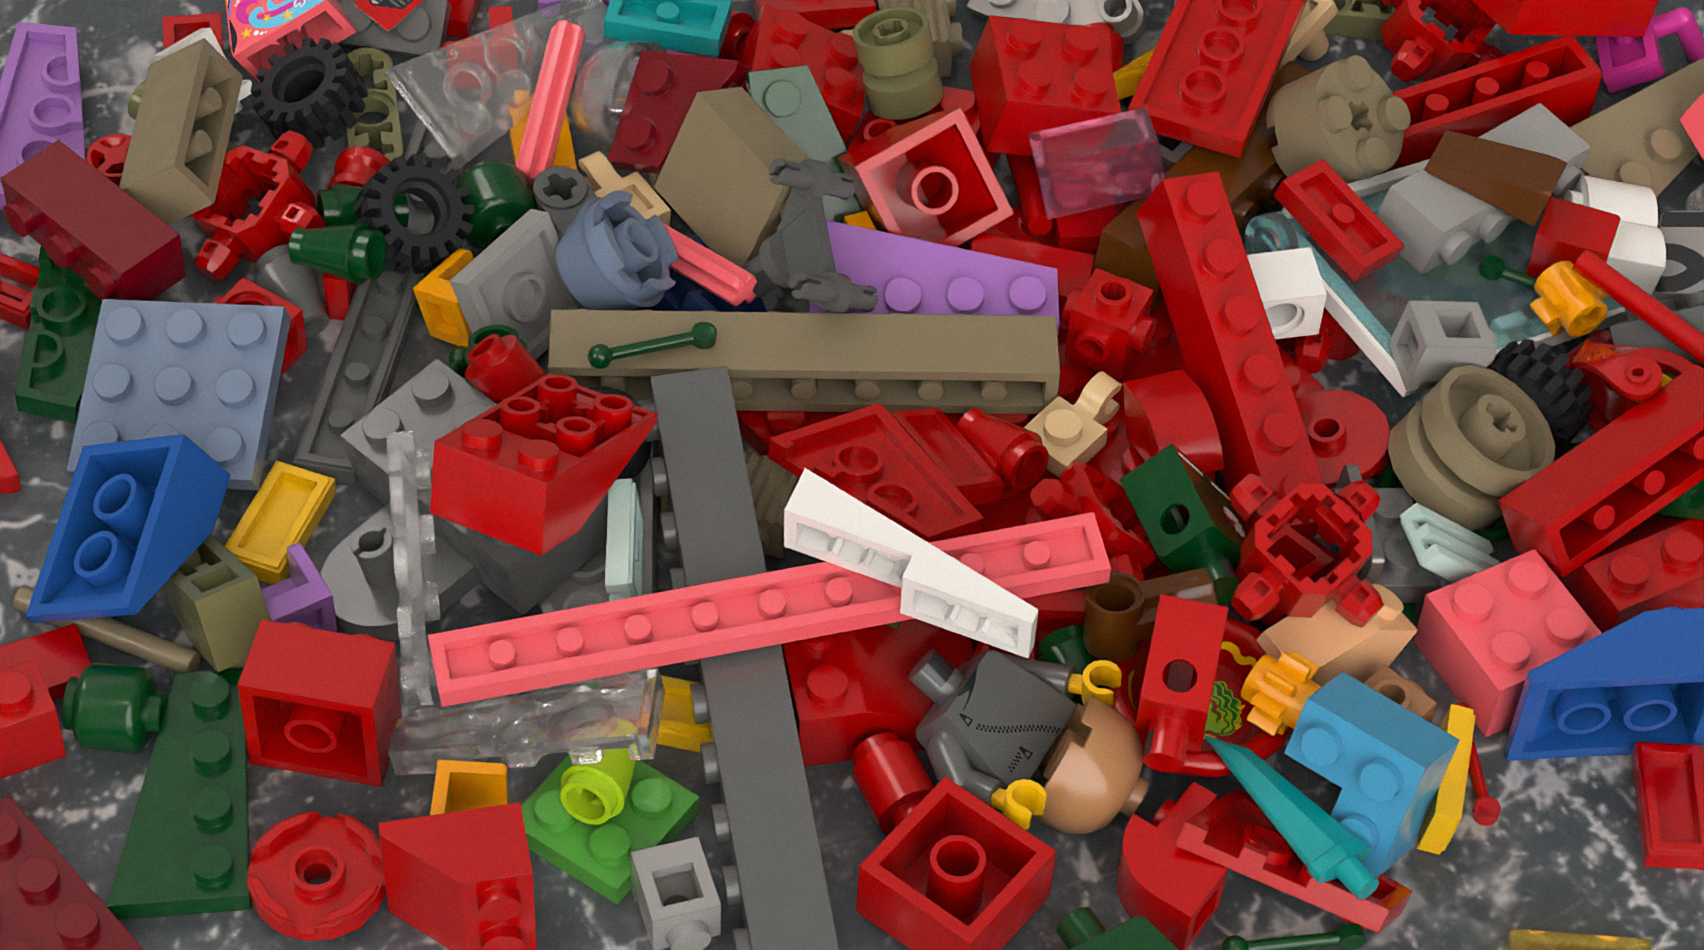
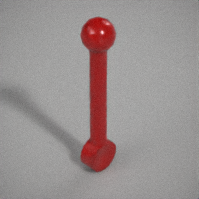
[1454,702,1501,826]

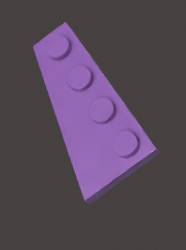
[0,22,86,211]
[809,220,1060,336]

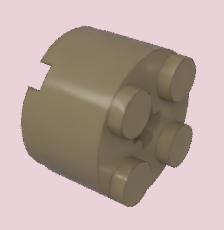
[1266,55,1411,184]

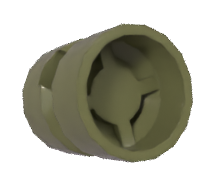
[853,7,944,120]

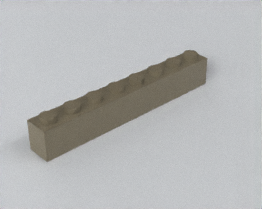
[548,309,1060,414]

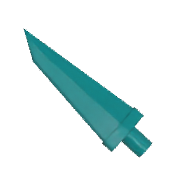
[1204,735,1379,900]

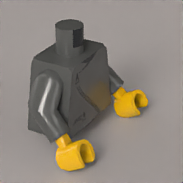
[908,649,1122,830]

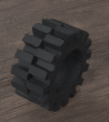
[250,38,368,149]
[353,154,475,274]
[1487,339,1594,457]

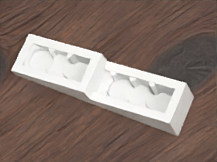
[784,468,1039,658]

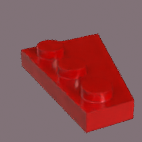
[767,403,984,543]
[1174,788,1413,933]

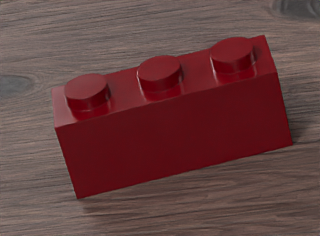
[1,140,186,301]

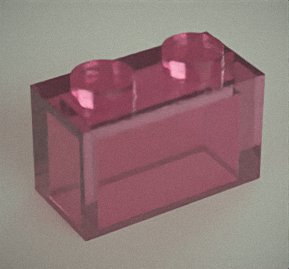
[1028,107,1165,220]

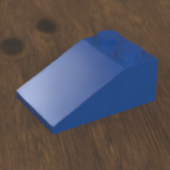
[25,434,231,623]
[1504,606,1704,761]

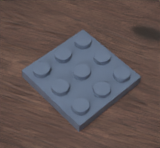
[66,299,291,491]

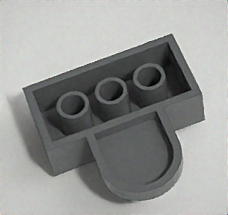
[321,358,608,641]

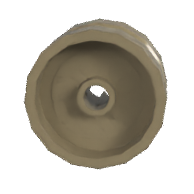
[1388,364,1555,530]

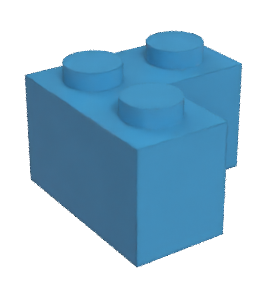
[1284,672,1460,878]

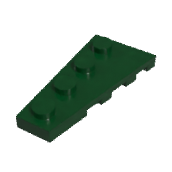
[15,245,102,423]
[106,668,251,920]

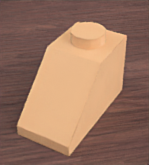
[1256,584,1418,686]

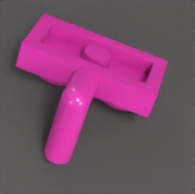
[1595,7,1704,94]

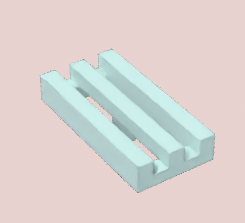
[605,478,645,601]
[1399,503,1500,583]

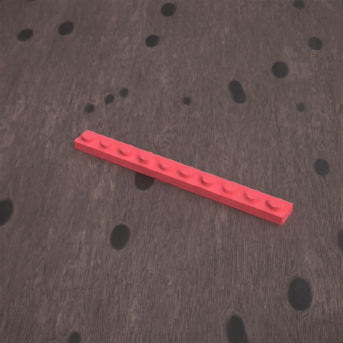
[428,512,1111,707]

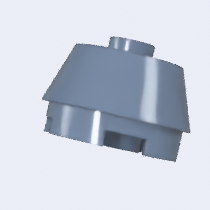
[555,191,678,311]

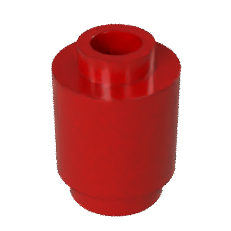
[465,334,547,404]
[851,732,935,834]

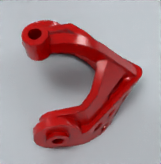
[1568,340,1694,434]

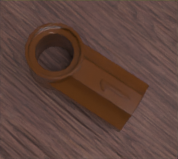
[1082,568,1218,662]

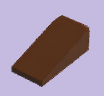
[1424,130,1568,226]

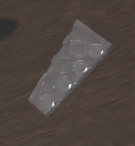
[385,0,622,169]
[386,431,441,707]
[388,668,665,776]

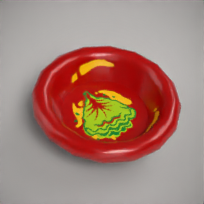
[1102,616,1292,778]

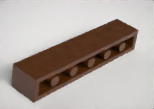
[1091,61,1312,310]

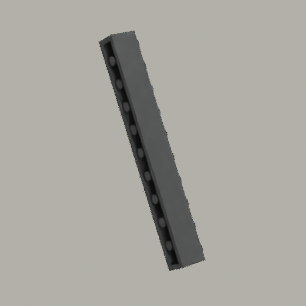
[640,366,839,950]

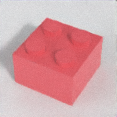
[1413,549,1602,737]

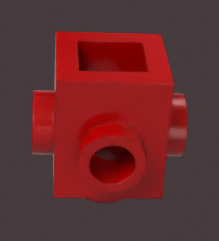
[1062,268,1157,381]

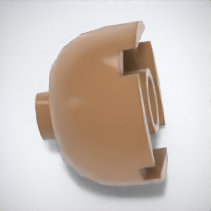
[1031,693,1149,834]

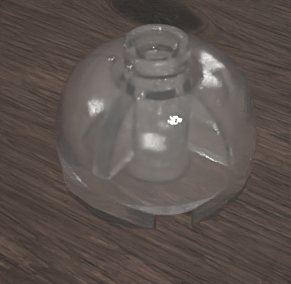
[569,40,668,154]

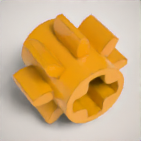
[1530,261,1608,337]
[1241,650,1322,736]

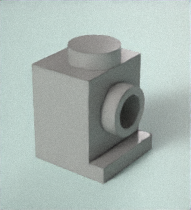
[1388,300,1497,390]
[631,836,721,950]

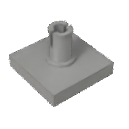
[449,209,587,360]

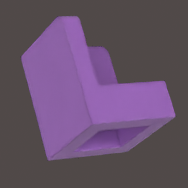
[261,543,337,632]

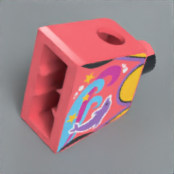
[225,0,356,83]

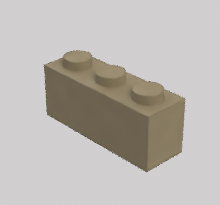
[119,38,243,225]

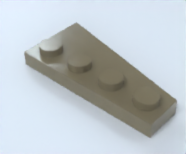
[1570,57,1704,198]

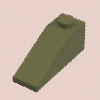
[159,534,271,672]

